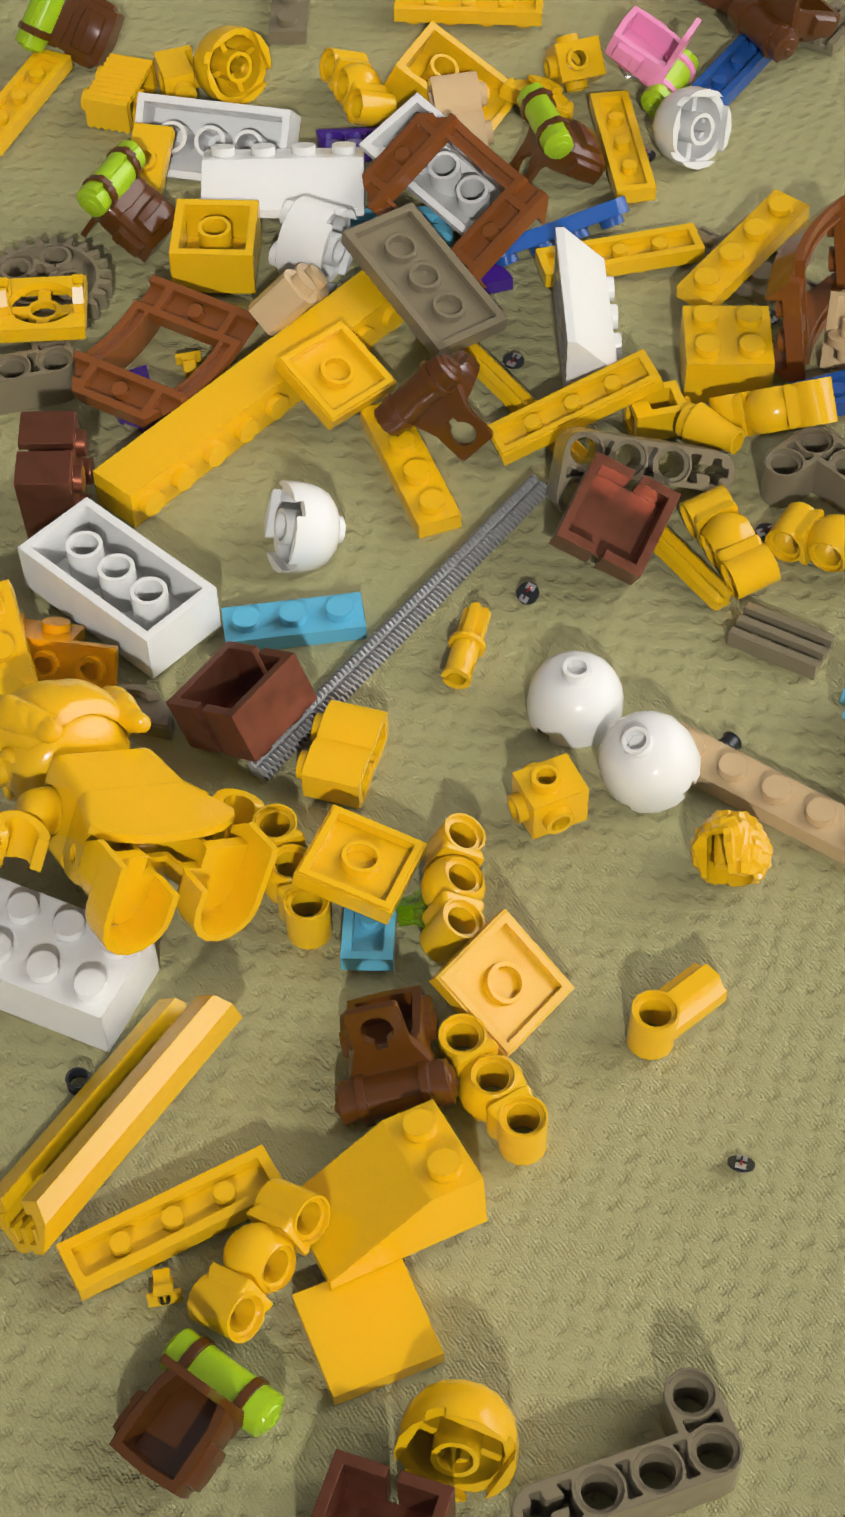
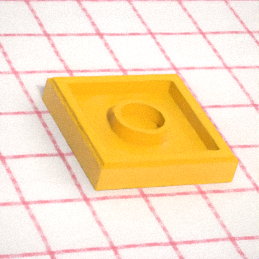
[274,320,397,430]
[291,804,427,925]
[429,909,575,1057]
[292,1259,444,1406]

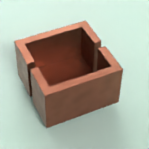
[13,411,95,539]
[549,452,681,585]
[166,641,318,762]
[311,1449,456,1517]

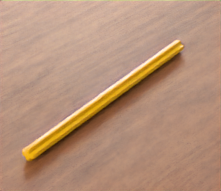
[453,342,733,611]

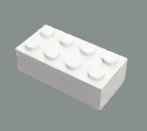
[17,497,221,679]
[0,878,160,1053]

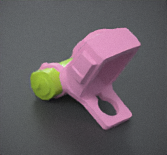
[605,5,702,119]

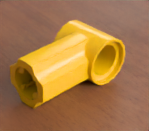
[626,962,727,1060]

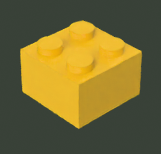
[169,199,262,294]
[679,305,775,403]

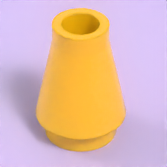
[675,402,745,454]

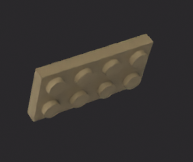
[341,202,508,357]

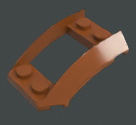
[362,113,549,288]
[764,195,845,383]
[72,274,259,428]

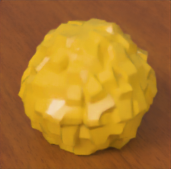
[689,810,773,887]

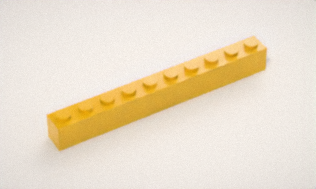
[92,270,404,528]

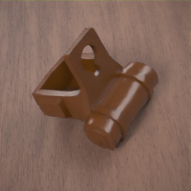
[727,0,841,63]
[374,350,493,461]
[334,985,460,1127]

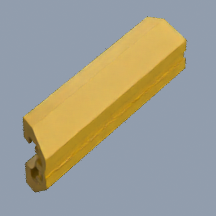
[0,995,243,1255]

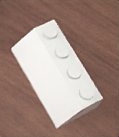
[135,92,301,182]
[359,93,502,236]
[201,141,366,218]
[553,227,622,388]

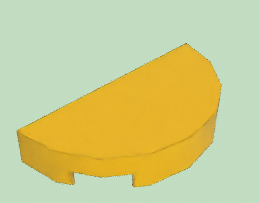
[498,75,574,122]

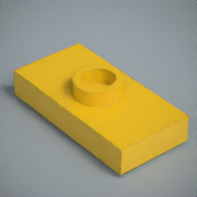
[131,122,175,196]

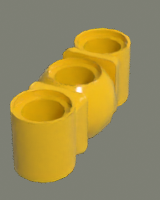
[319,47,397,127]
[708,376,838,437]
[679,484,781,600]
[765,502,845,572]
[252,803,333,950]
[420,813,486,964]
[438,1013,548,1165]
[187,1178,331,1343]

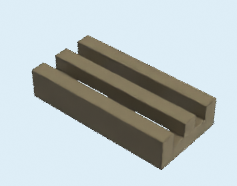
[727,601,835,680]

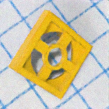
[0,274,88,343]

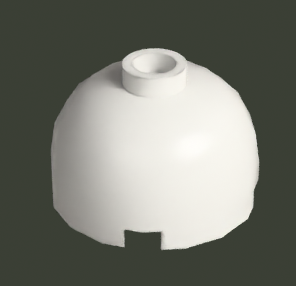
[653,86,732,170]
[264,480,346,574]
[526,650,624,749]
[598,710,701,813]

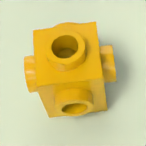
[543,33,606,93]
[507,753,589,840]

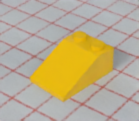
[384,21,515,132]
[301,1099,488,1290]

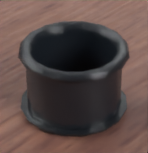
[718,731,742,750]
[65,1067,90,1095]

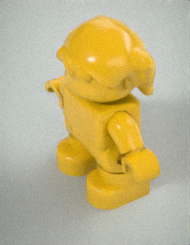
[0,678,279,955]

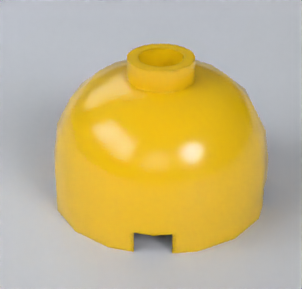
[193,25,271,104]
[394,1379,519,1502]

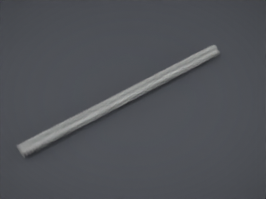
[246,474,547,784]

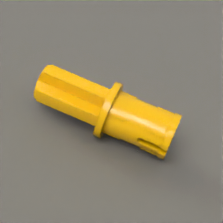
[441,602,491,689]

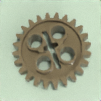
[0,236,114,328]

